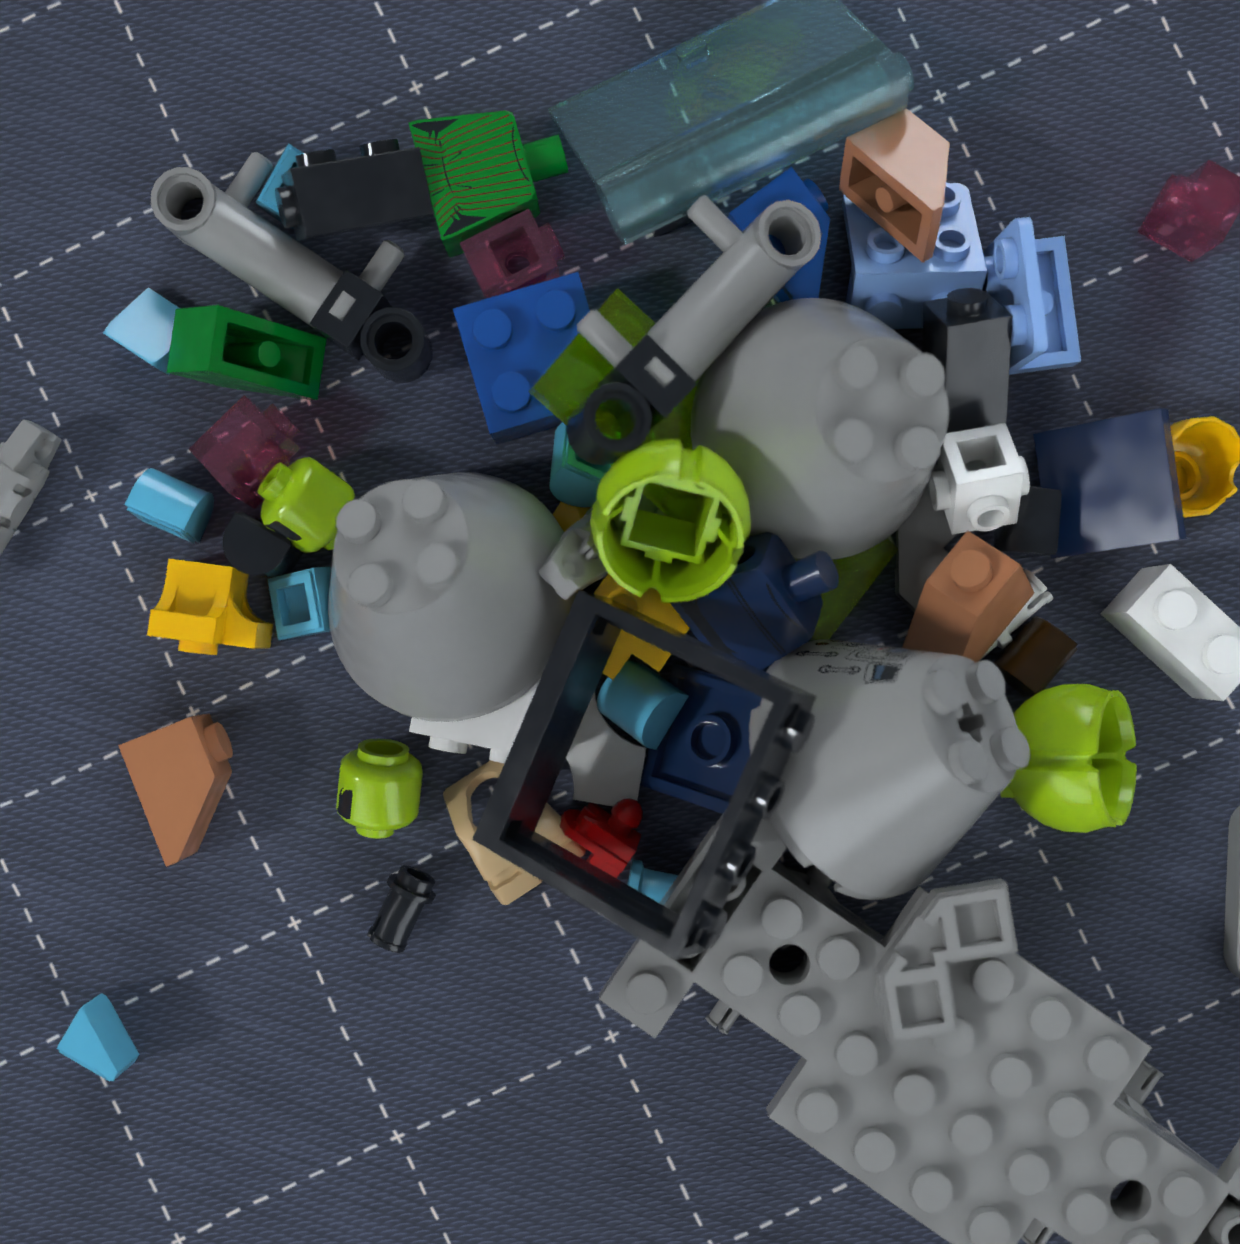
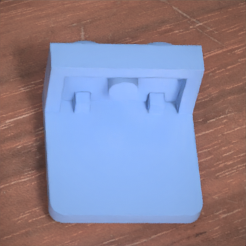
[842,182,987,329]
[982,217,1081,375]

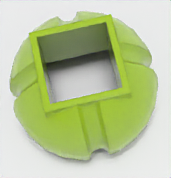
[590,439,751,603]
[1001,684,1137,833]

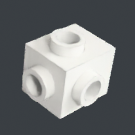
[928,423,1030,535]

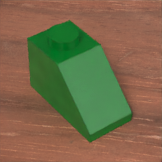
[166,305,327,400]

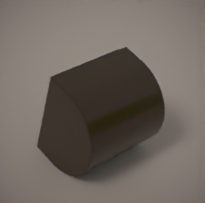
[994,616,1078,697]

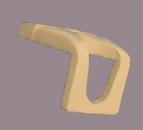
[443,760,586,905]

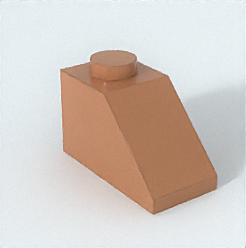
[839,108,950,263]
[902,530,1034,663]
[118,713,233,867]

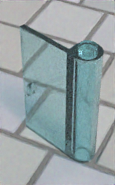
[548,0,914,245]

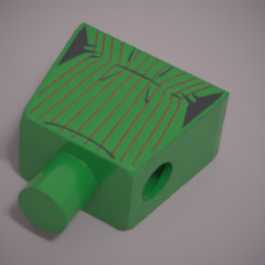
[408,110,569,258]

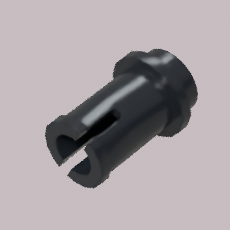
[367,865,436,953]

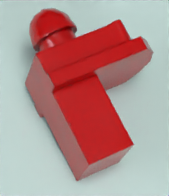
[559,798,643,878]

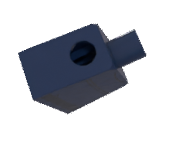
[670,532,839,685]

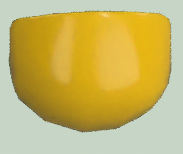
[1170,416,1240,518]

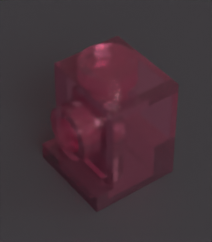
[1138,160,1240,262]
[460,209,565,299]
[189,395,300,509]

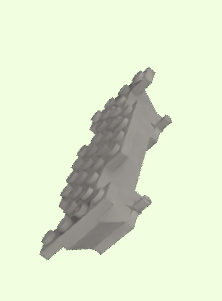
[599,808,1240,1244]

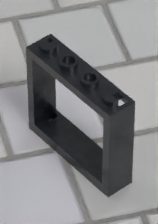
[472,590,817,960]

